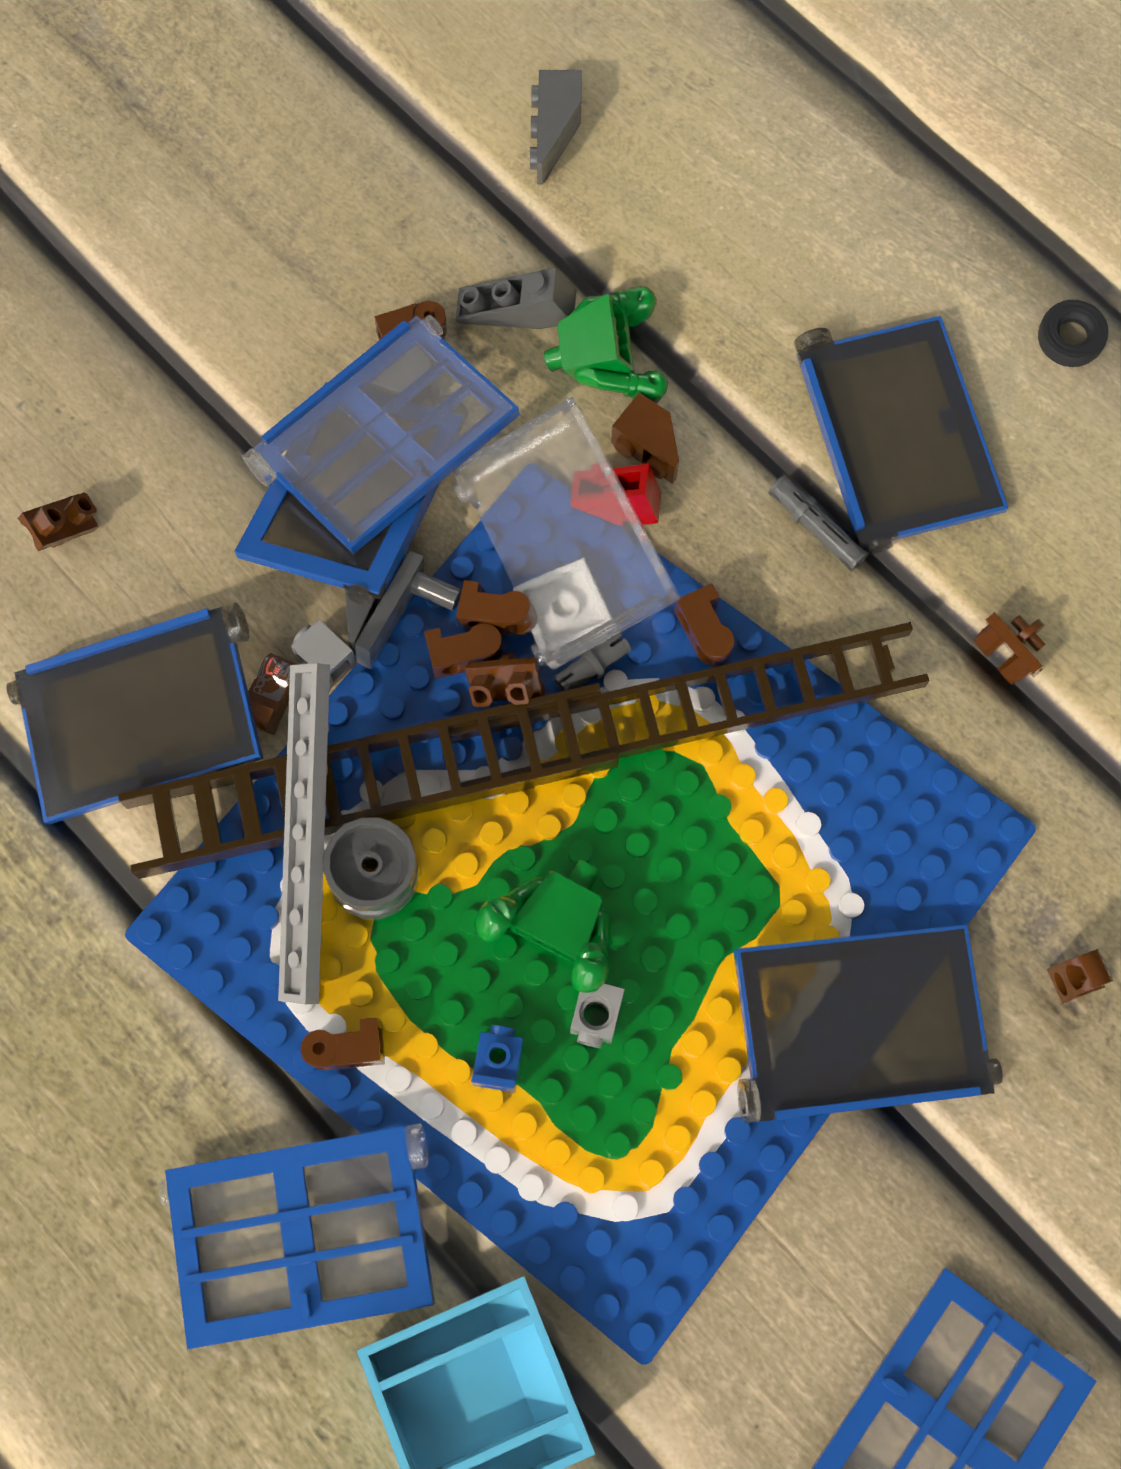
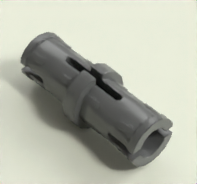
[553,631,632,691]

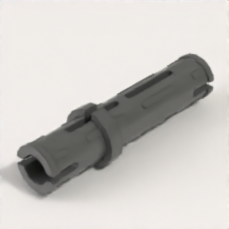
[768,475,868,572]

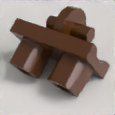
[18,492,99,551]
[973,612,1046,686]
[465,653,546,707]

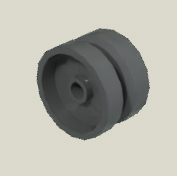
[323,818,418,919]

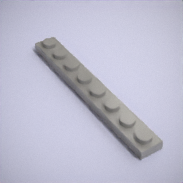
[278,663,330,1005]

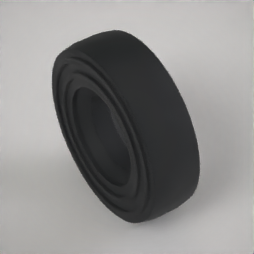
[1038,300,1108,367]

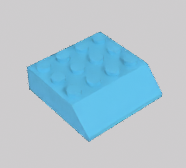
[357,1276,595,1469]

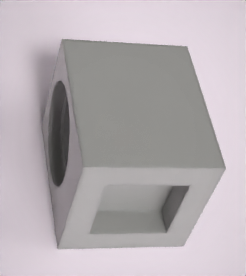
[291,619,357,689]
[570,984,624,1048]

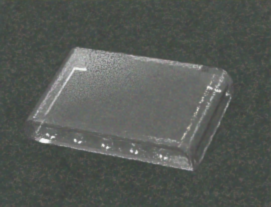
[452,397,681,670]

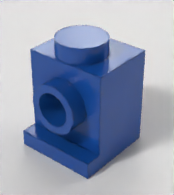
[471,1025,523,1093]

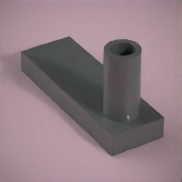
[355,551,462,669]

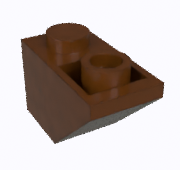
[611,393,679,484]

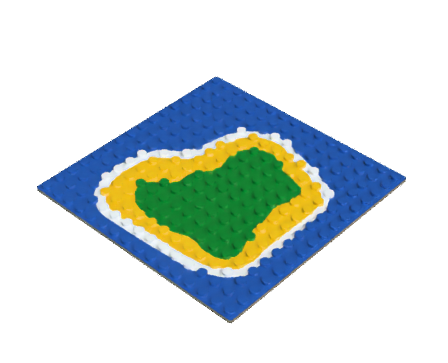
[125,465,1036,1365]

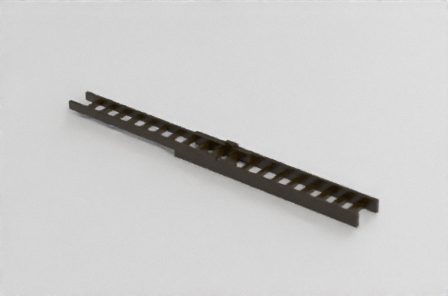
[118,622,930,879]

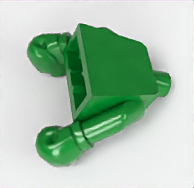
[544,286,668,403]
[474,860,612,993]

